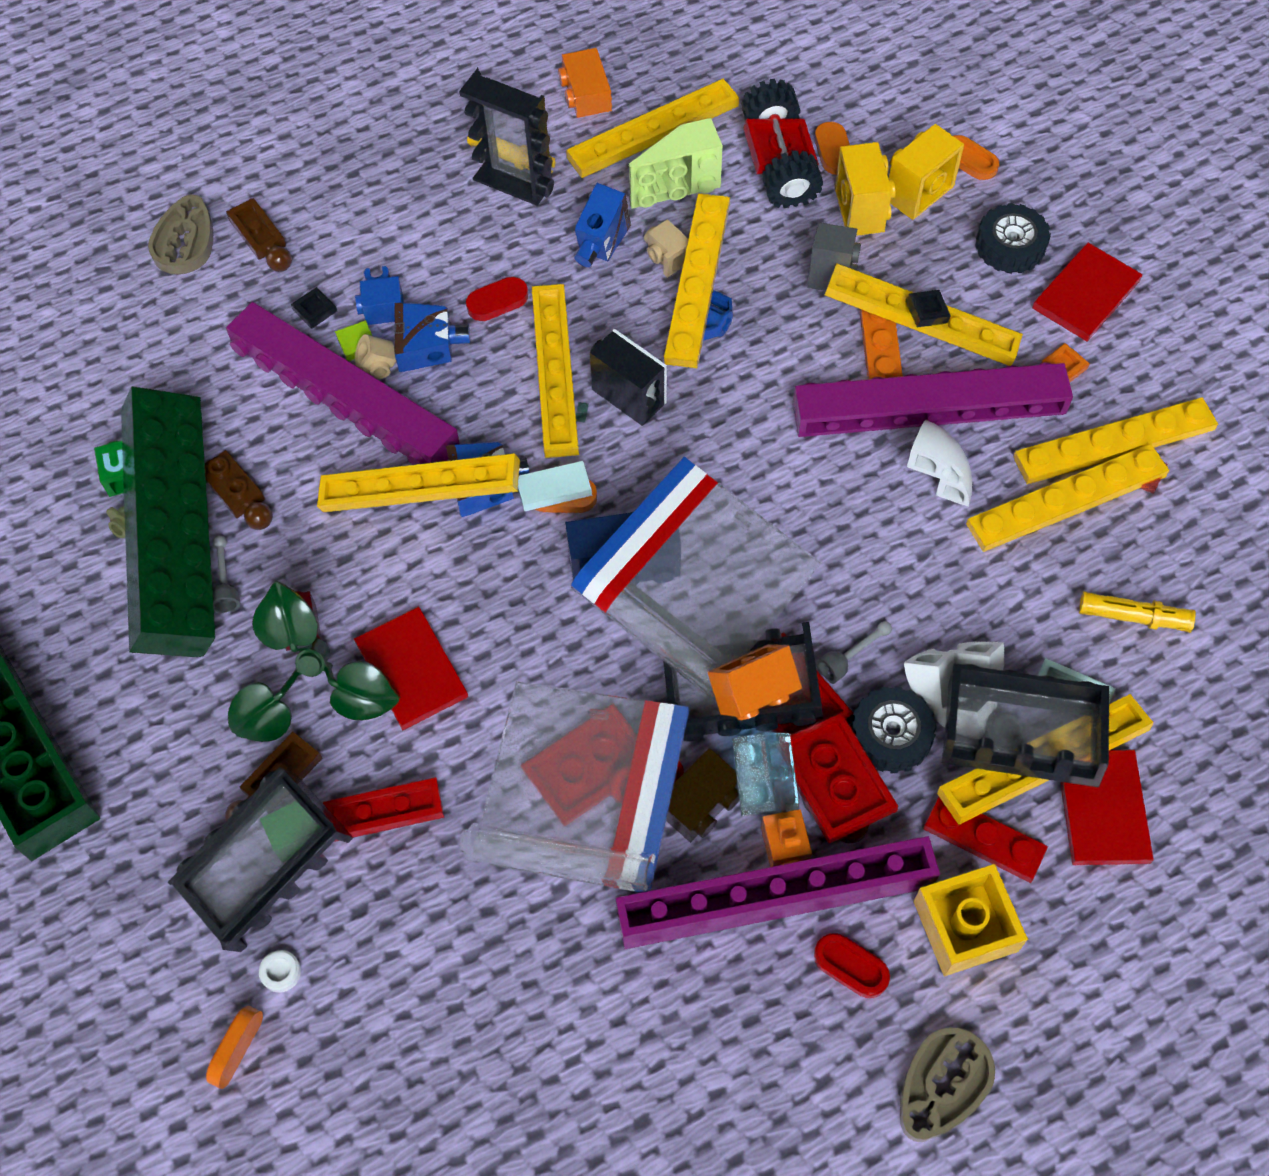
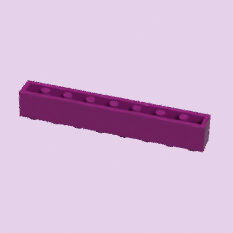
[226,302,460,465]
[793,363,1073,437]
[616,836,940,950]

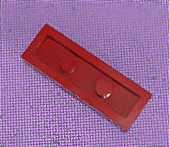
[323,777,445,842]
[923,797,1048,883]

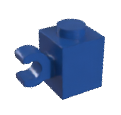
[355,266,404,325]

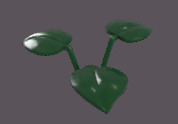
[228,581,400,742]

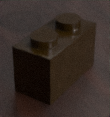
[666,748,744,843]

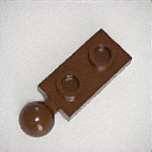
[226,198,292,272]
[205,450,273,530]
[225,731,323,821]

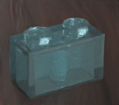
[732,732,800,816]

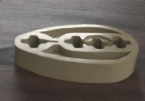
[148,195,213,275]
[900,1028,995,1142]

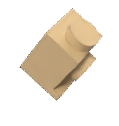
[644,219,688,278]

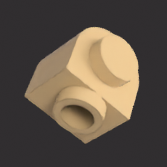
[355,334,396,379]

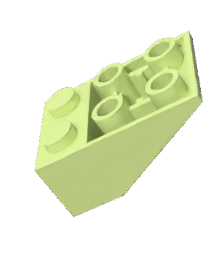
[629,118,723,208]

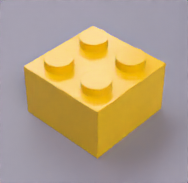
[889,124,964,220]
[835,142,895,236]
[913,864,1028,977]

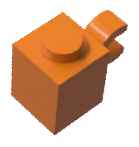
[761,809,812,867]

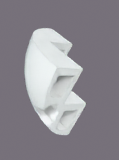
[907,420,972,507]
[904,642,1004,740]

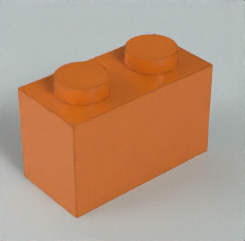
[558,48,612,118]
[707,644,802,720]

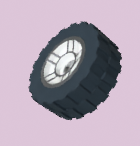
[975,203,1051,274]
[850,686,937,773]

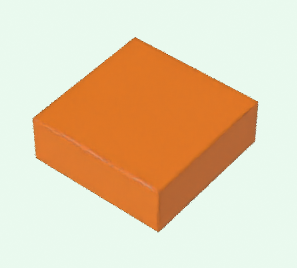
[1041,343,1090,382]

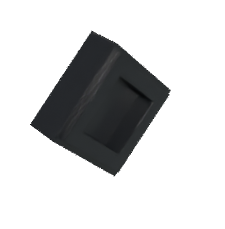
[291,287,337,329]
[906,290,951,328]

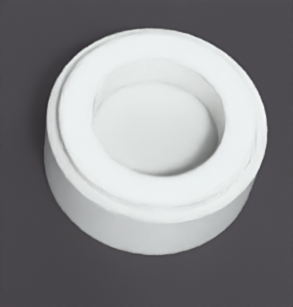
[259,950,301,993]

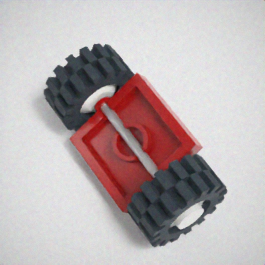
[741,79,823,208]

